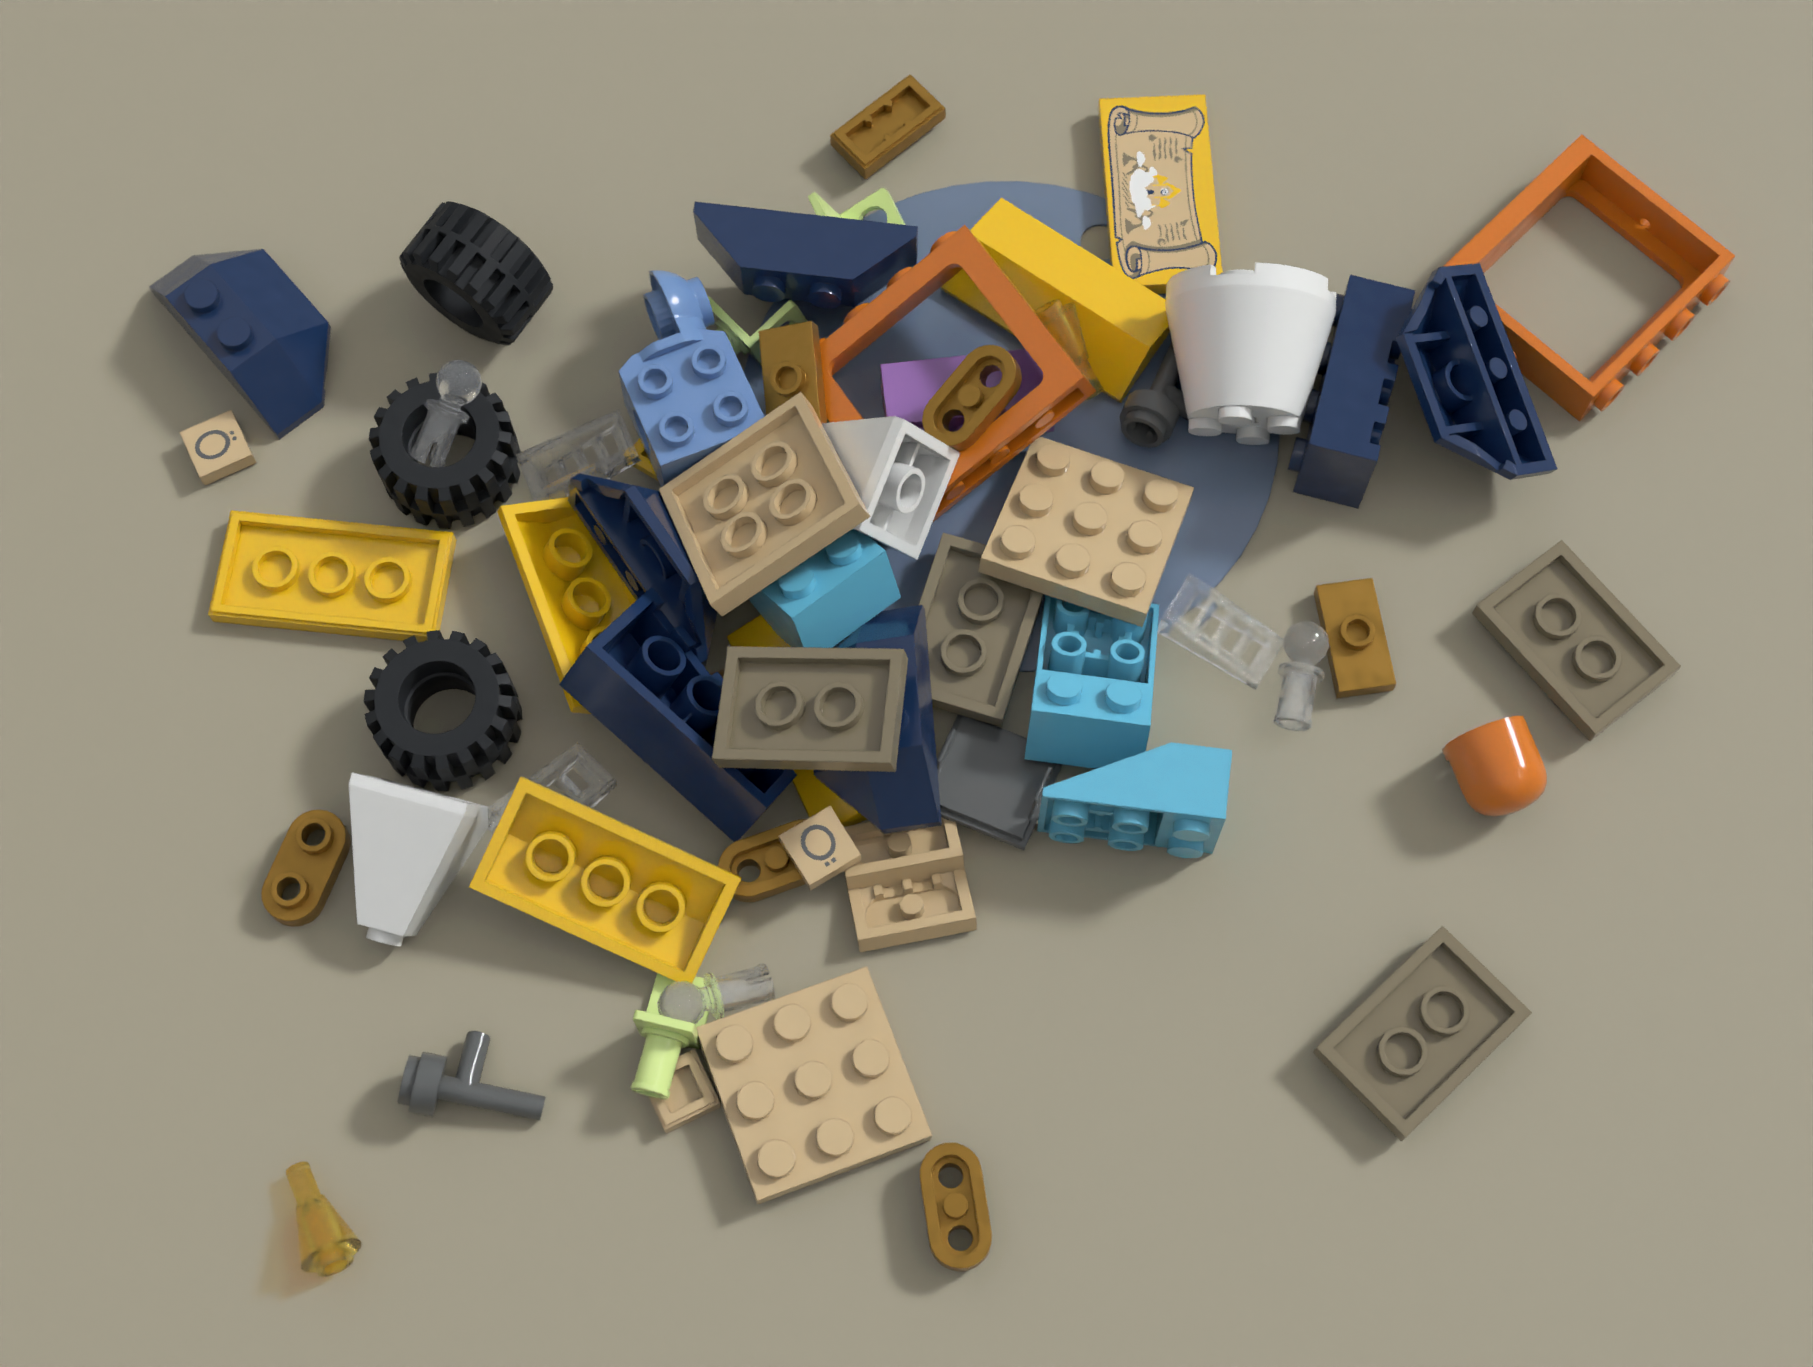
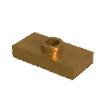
[830,74,946,180]
[759,321,827,423]
[1314,578,1396,699]

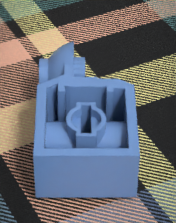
[619,270,765,487]

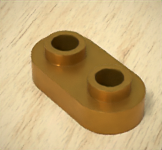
[922,345,1022,451]
[261,810,351,927]
[718,819,806,903]
[920,1142,992,1271]

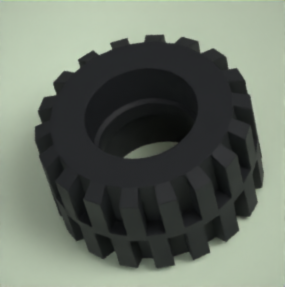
[399,201,553,345]
[369,372,522,529]
[364,630,523,791]

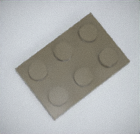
[919,533,1044,727]
[1472,540,1681,741]
[712,646,908,772]
[1313,926,1532,1142]

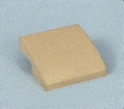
[844,817,977,952]

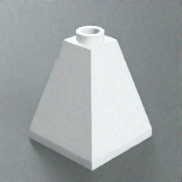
[821,416,960,560]
[349,773,496,946]

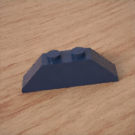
[693,202,918,309]
[149,249,331,440]
[1396,263,1558,480]
[568,473,718,667]
[814,605,942,834]

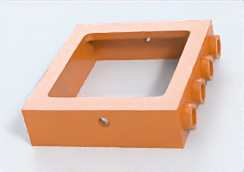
[1443,134,1735,422]
[819,225,1096,523]

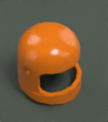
[1442,716,1547,817]

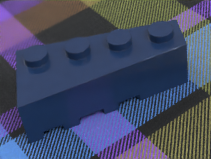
[1288,274,1415,509]
[559,586,797,842]

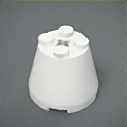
[1165,262,1336,445]

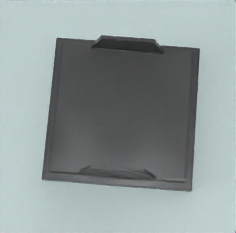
[937,714,1063,850]

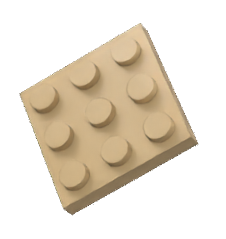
[659,392,870,617]
[978,437,1194,627]
[696,966,932,1205]

